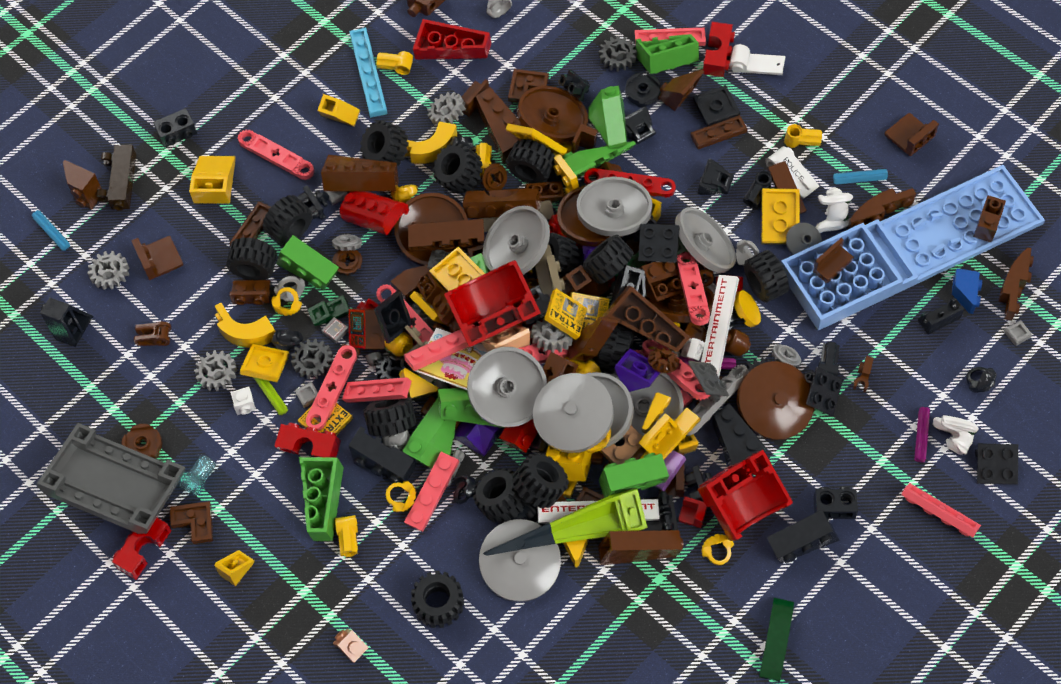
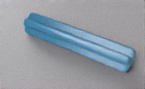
[833,169,888,184]
[32,210,70,251]

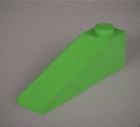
[588,85,627,149]
[563,141,635,179]
[402,388,457,470]

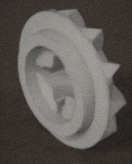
[332,234,362,251]
[772,344,801,367]

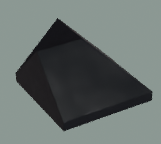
[374,290,412,344]

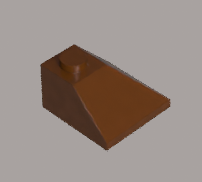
[658,69,704,111]

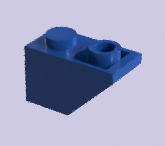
[952,269,982,314]

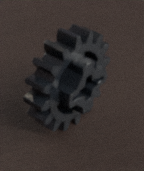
[375,352,418,379]

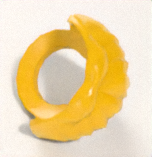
[391,185,418,203]
[271,287,302,316]
[385,481,416,512]
[701,534,734,565]

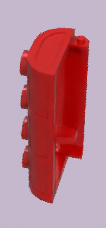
[339,191,409,235]

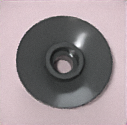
[786,223,822,255]

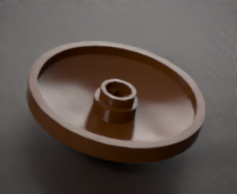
[517,86,588,143]
[557,185,622,247]
[395,193,468,266]
[645,286,715,323]
[737,361,814,440]

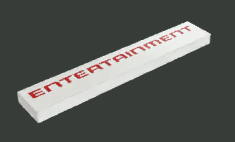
[701,275,739,377]
[537,499,660,524]

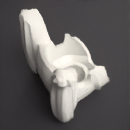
[815,187,853,233]
[933,415,979,455]

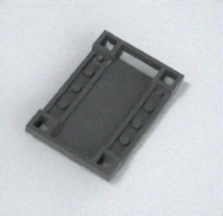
[37,423,185,534]

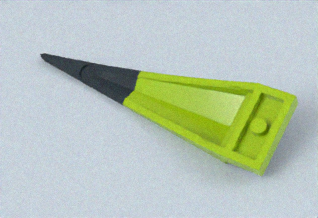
[483,488,648,556]

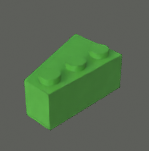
[636,34,699,74]
[276,235,339,290]

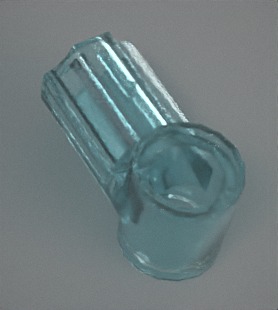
[179,455,216,496]

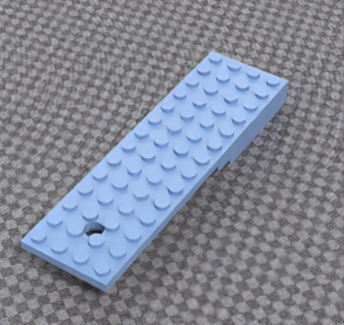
[781,165,1045,331]

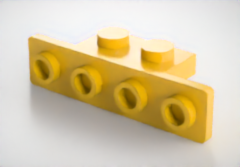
[638,408,700,459]

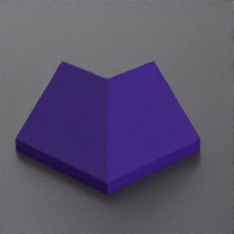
[615,349,661,392]
[454,422,504,457]

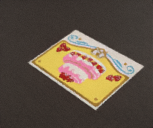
[416,328,487,390]

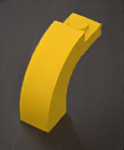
[405,121,457,164]
[215,303,275,348]

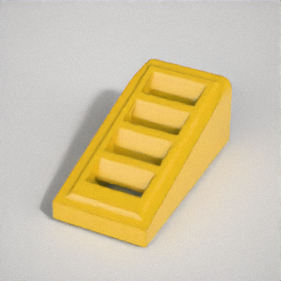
[642,392,671,434]

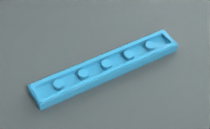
[349,28,388,118]

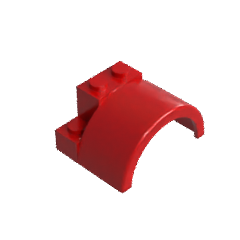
[444,260,541,348]
[697,450,793,541]

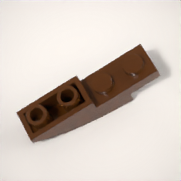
[488,181,565,203]
[847,188,916,230]
[999,248,1034,321]
[417,271,454,325]

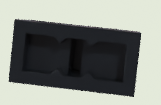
[153,108,197,148]
[813,487,858,519]

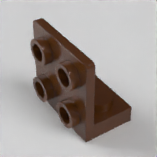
[884,113,939,157]
[131,236,184,280]

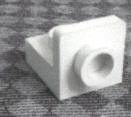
[681,338,705,362]
[231,387,256,415]

